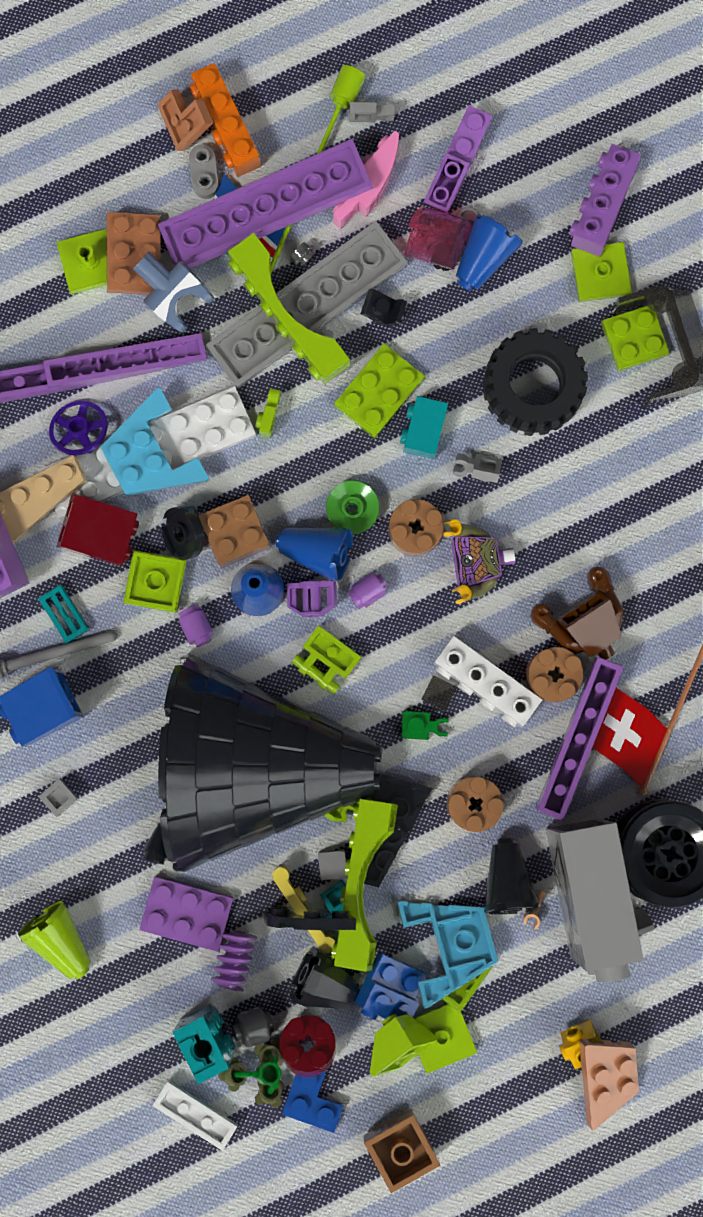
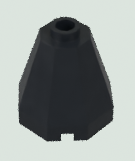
[290,946,360,1009]

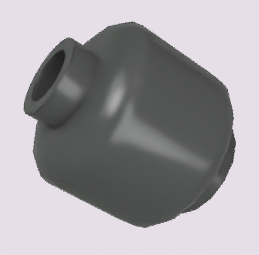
[232,1007,275,1047]

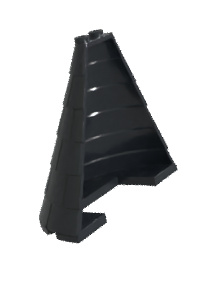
[158,655,382,872]

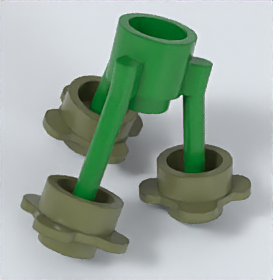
[218,1039,284,1108]

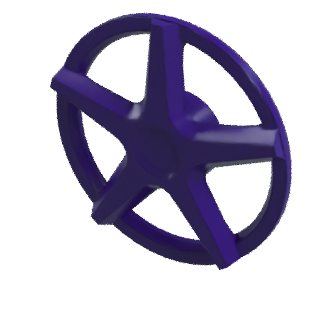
[49,401,109,455]

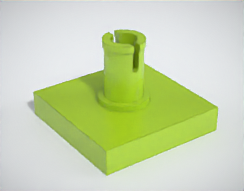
[56,229,107,295]

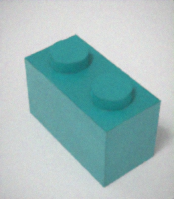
[400,396,448,460]

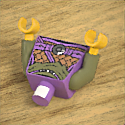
[444,519,515,604]

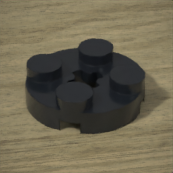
[162,505,208,560]

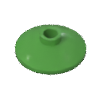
[326,481,379,534]

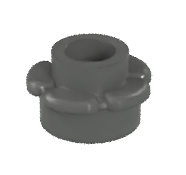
[291,242,315,266]

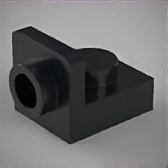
[360,289,407,327]

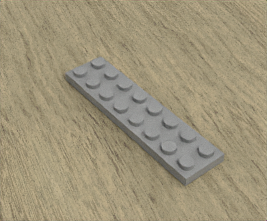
[206,221,408,389]

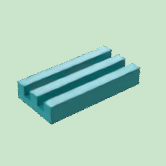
[38,584,90,644]

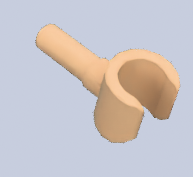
[523,890,546,929]

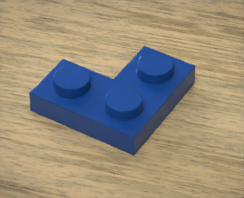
[282,1070,343,1133]

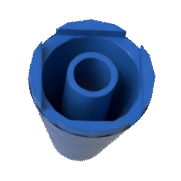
[456,213,523,292]
[276,528,353,582]
[231,563,284,616]

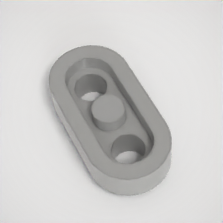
[189,145,219,199]

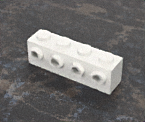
[433,636,542,728]

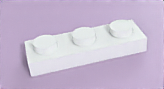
[152,1080,238,1151]

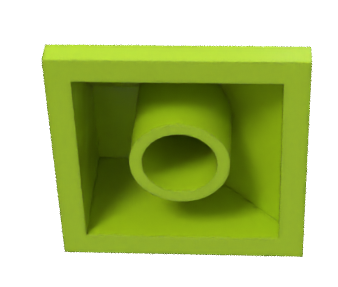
[370,1014,438,1077]

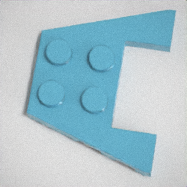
[100,387,209,496]
[397,901,498,1009]

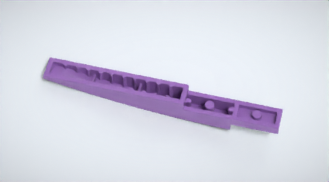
[0,333,207,403]

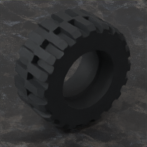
[483,328,588,436]

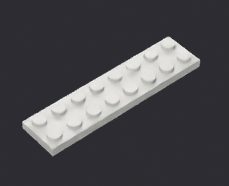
[38,386,256,520]

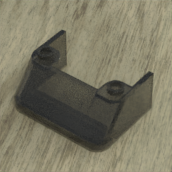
[611,286,703,408]

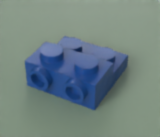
[354,952,427,1020]

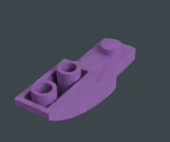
[424,105,493,213]

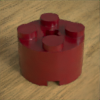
[280,1015,336,1078]

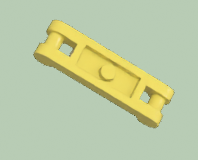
[273,866,336,953]

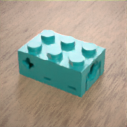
[172,1004,236,1084]

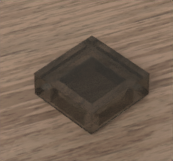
[421,675,457,711]

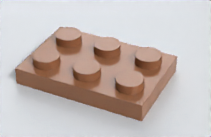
[106,212,161,295]

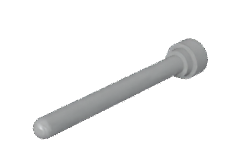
[0,631,116,680]

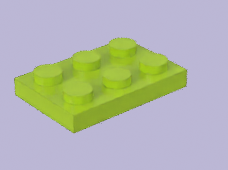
[334,344,425,439]

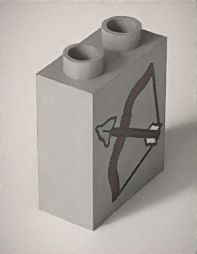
[545,819,644,982]

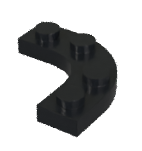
[264,906,356,930]

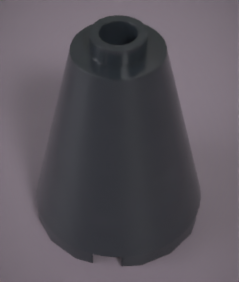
[483,838,539,915]

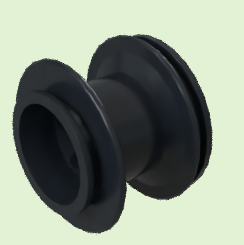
[617,799,703,908]

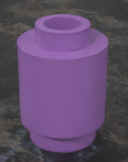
[347,572,388,609]
[178,605,214,647]

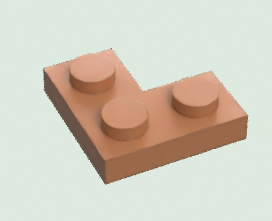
[157,90,213,151]

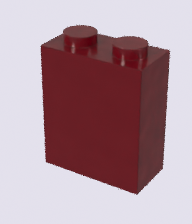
[56,494,139,566]

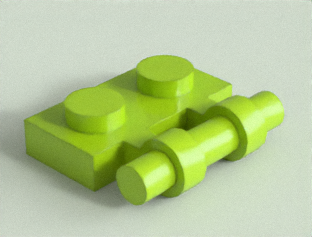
[291,625,362,694]

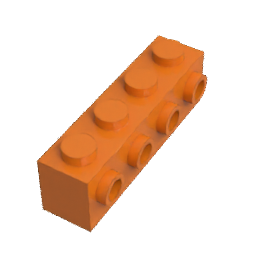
[189,62,261,178]

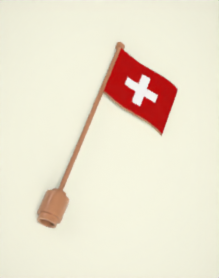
[592,644,703,796]

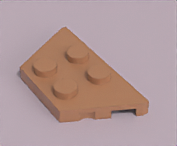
[579,1039,639,1131]

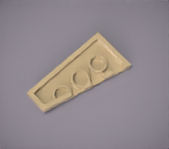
[0,456,88,543]

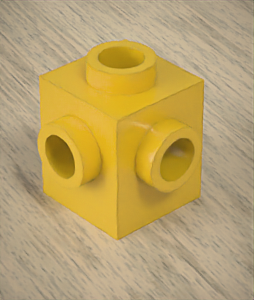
[559,1020,601,1070]

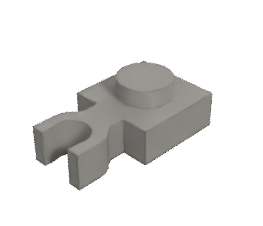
[349,99,395,123]

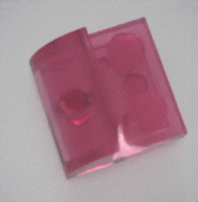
[403,207,474,270]

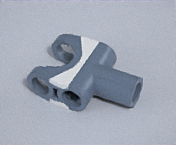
[133,252,215,333]

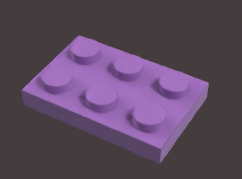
[139,876,234,952]

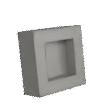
[39,778,78,817]

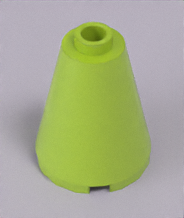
[18,901,91,980]

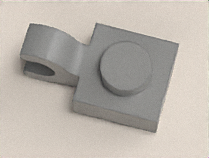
[453,454,502,483]

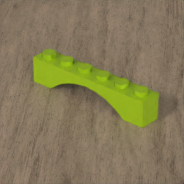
[227,233,350,385]
[332,799,398,972]

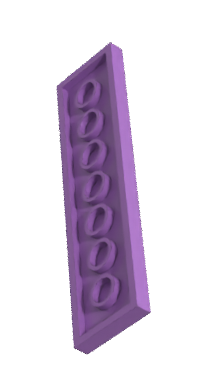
[158,139,373,268]

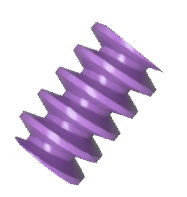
[211,930,257,992]

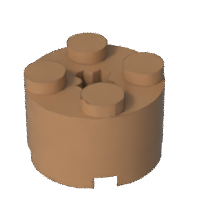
[388,499,443,557]
[525,647,583,703]
[447,776,504,832]

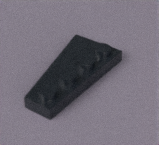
[364,775,433,888]

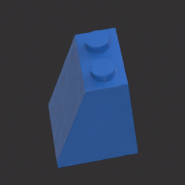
[0,667,84,747]

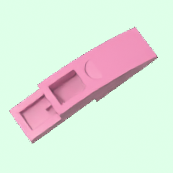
[333,131,399,229]

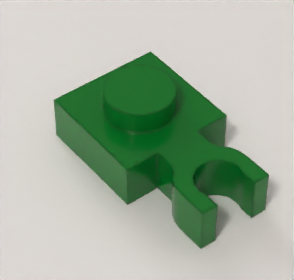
[401,711,449,740]

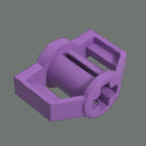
[287,581,337,617]

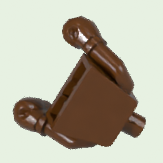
[530,566,623,660]

